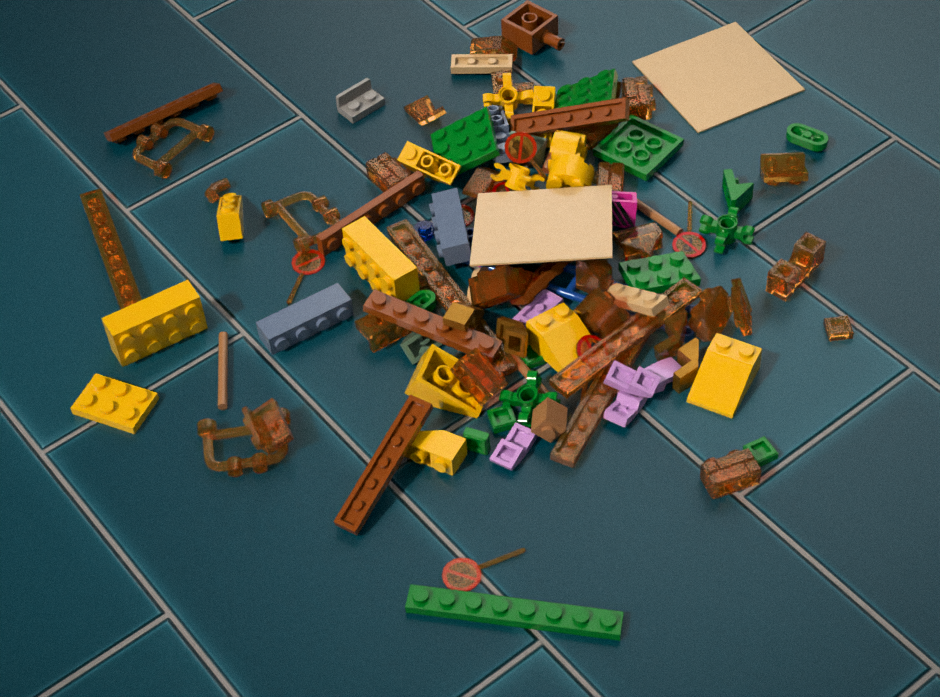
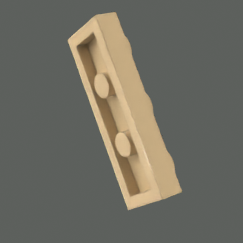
[451,54,513,74]
[601,283,670,317]

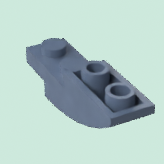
[482,105,517,163]

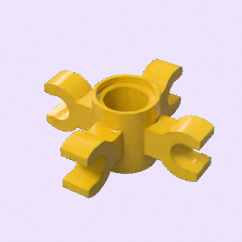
[483,73,533,125]
[490,163,545,191]

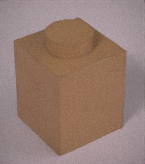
[531,397,568,443]

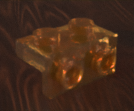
[760,152,809,185]
[355,314,412,353]
[242,398,294,455]

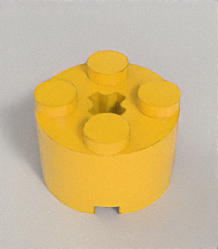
[548,130,588,171]
[546,154,594,189]

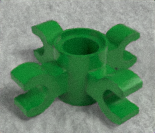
[699,206,755,254]
[499,370,561,429]

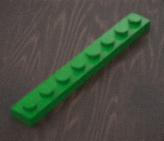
[405,584,624,641]

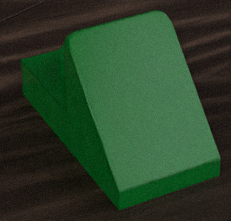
[722,169,754,211]

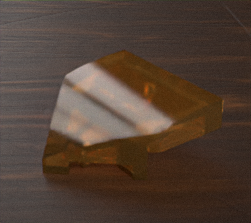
[612,222,663,258]

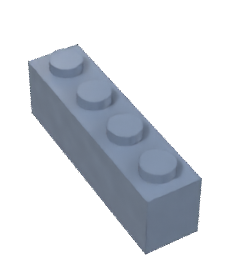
[429,188,471,266]
[256,283,354,355]

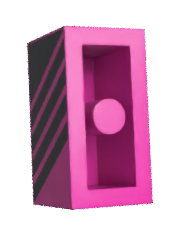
[612,191,637,228]

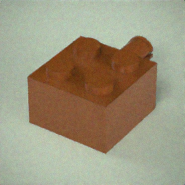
[501,0,565,55]

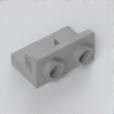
[336,78,385,124]

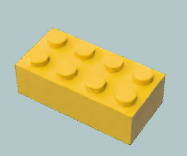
[342,216,420,301]
[101,280,208,367]

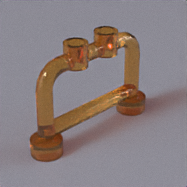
[132,118,215,179]
[261,191,340,255]
[197,408,291,477]

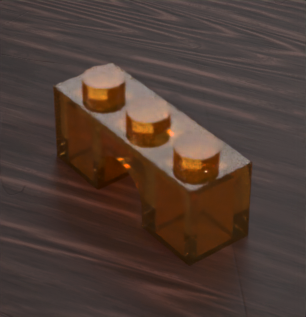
[766,232,826,301]

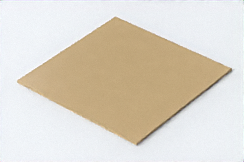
[632,22,805,134]
[469,185,613,267]

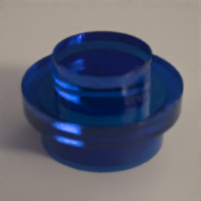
[413,220,436,241]

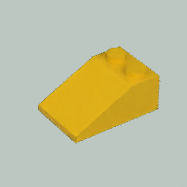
[526,302,607,384]
[686,333,762,419]
[404,344,494,418]

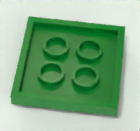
[554,68,618,109]
[430,107,500,175]
[593,114,684,181]

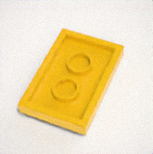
[70,373,159,434]

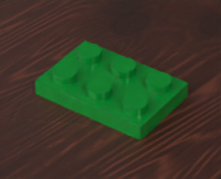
[618,251,701,294]

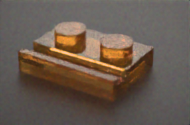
[728,278,752,336]

